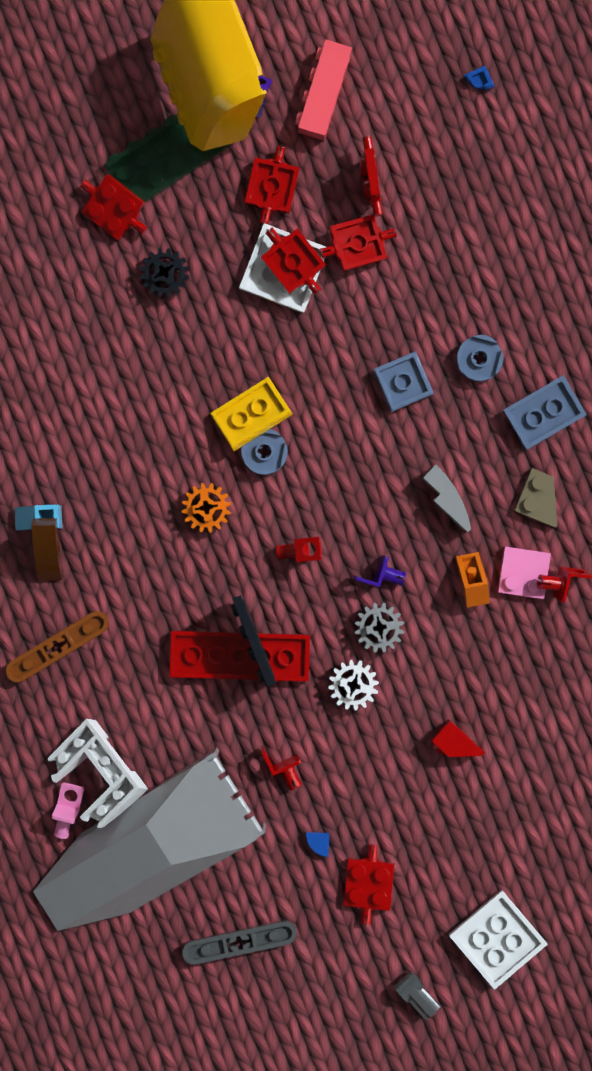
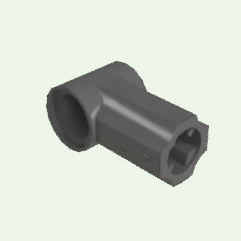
[394,971,440,1020]

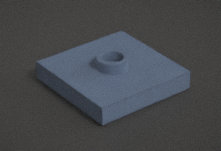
[373,351,434,412]

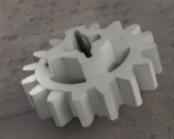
[354,603,405,653]

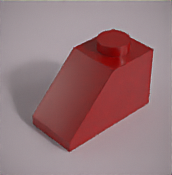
[430,719,485,757]

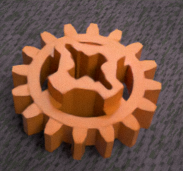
[182,483,232,533]

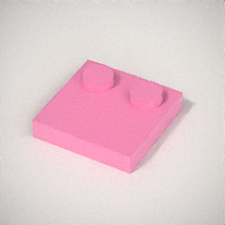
[498,547,551,599]

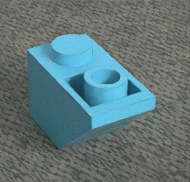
[15,505,62,531]

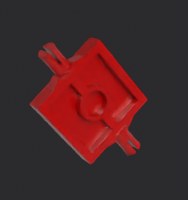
[359,136,383,217]
[245,146,300,224]
[80,174,148,240]
[320,214,397,272]
[261,227,326,295]
[344,844,395,924]

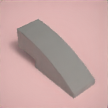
[422,465,471,533]

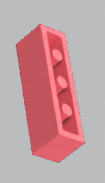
[295,40,352,141]

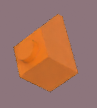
[456,552,490,608]

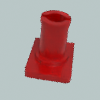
[276,537,322,562]
[537,566,592,603]
[260,746,302,791]

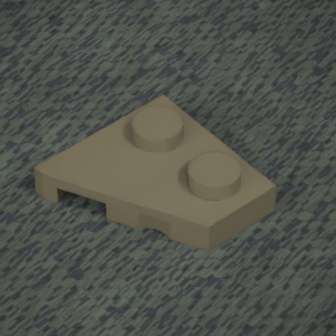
[514,468,557,528]

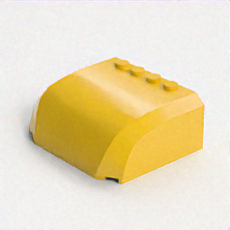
[150,0,267,151]

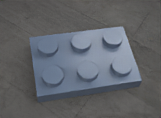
[503,375,587,450]

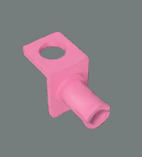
[51,782,84,839]

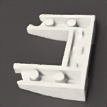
[48,719,148,828]

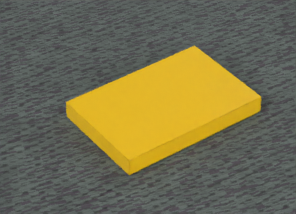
[210,377,293,451]

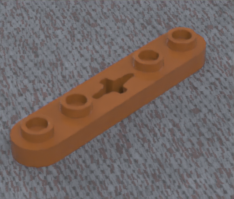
[6,611,109,682]

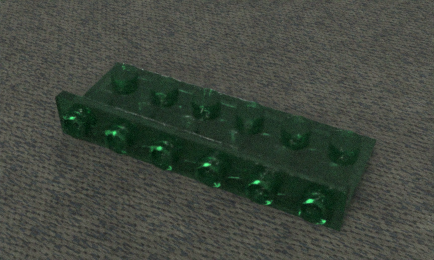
[104,114,236,204]

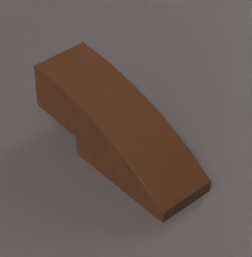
[31,518,62,581]

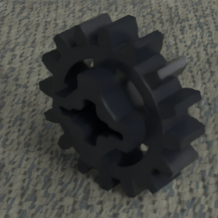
[139,248,190,299]

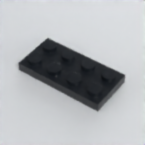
[230,595,277,687]

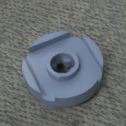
[456,335,503,382]
[241,429,288,475]

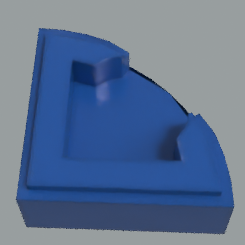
[464,66,495,90]
[306,832,329,857]

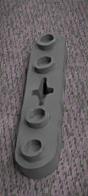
[182,920,297,964]

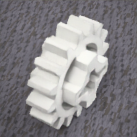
[328,660,379,710]

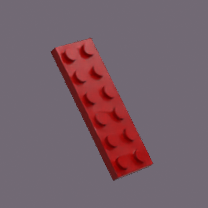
[170,631,310,681]

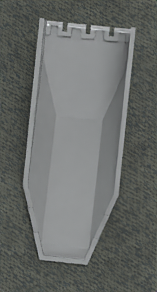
[33,747,266,931]

